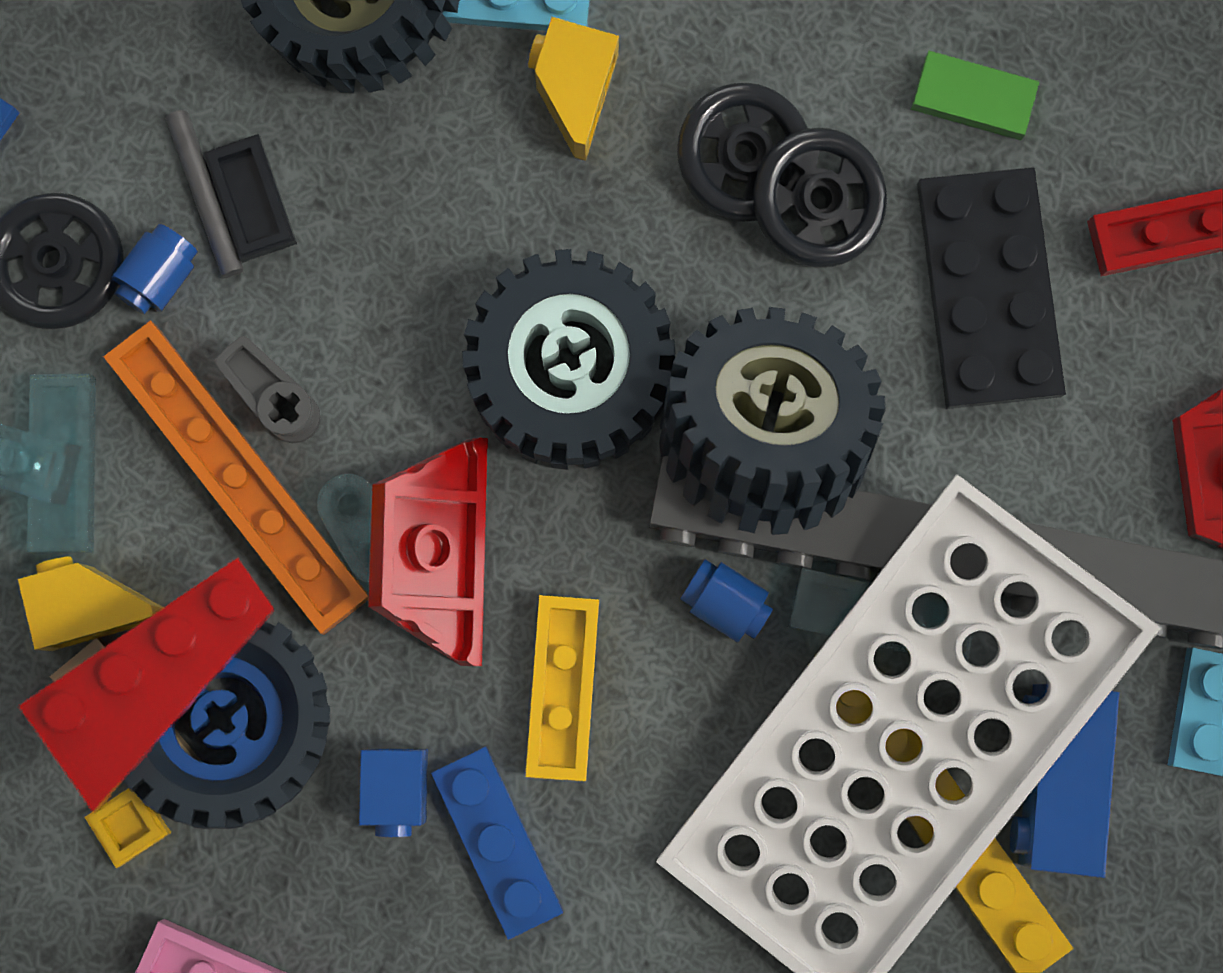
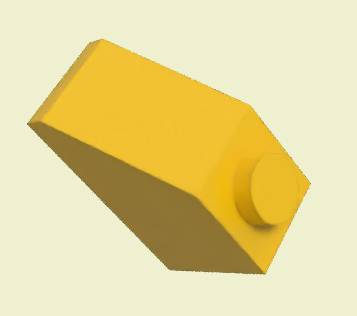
[528,17,619,161]
[18,557,164,651]

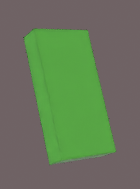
[911,51,1040,140]

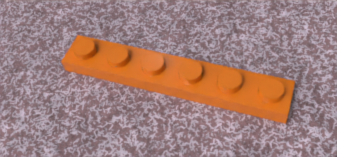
[103,320,369,635]

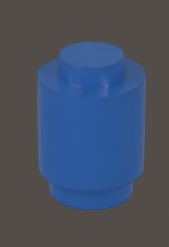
[112,224,198,314]
[680,559,773,643]

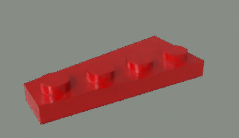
[18,558,274,813]

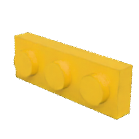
[525,595,599,781]

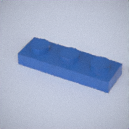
[431,746,564,940]

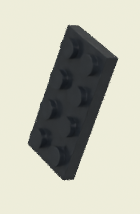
[917,167,1066,409]

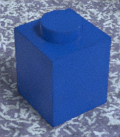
[359,749,428,837]

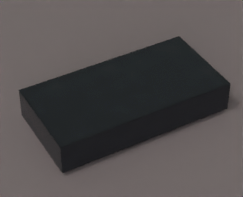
[203,134,297,263]

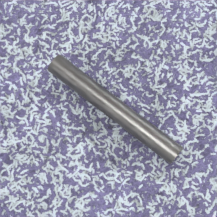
[166,110,244,279]

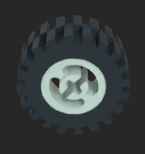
[462,249,675,470]

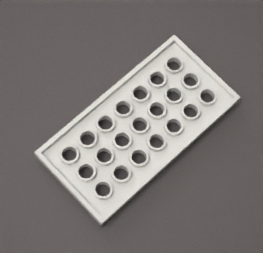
[656,475,1161,973]

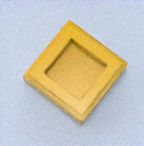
[85,788,171,868]

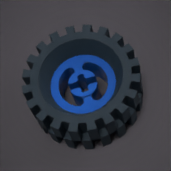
[123,622,330,830]

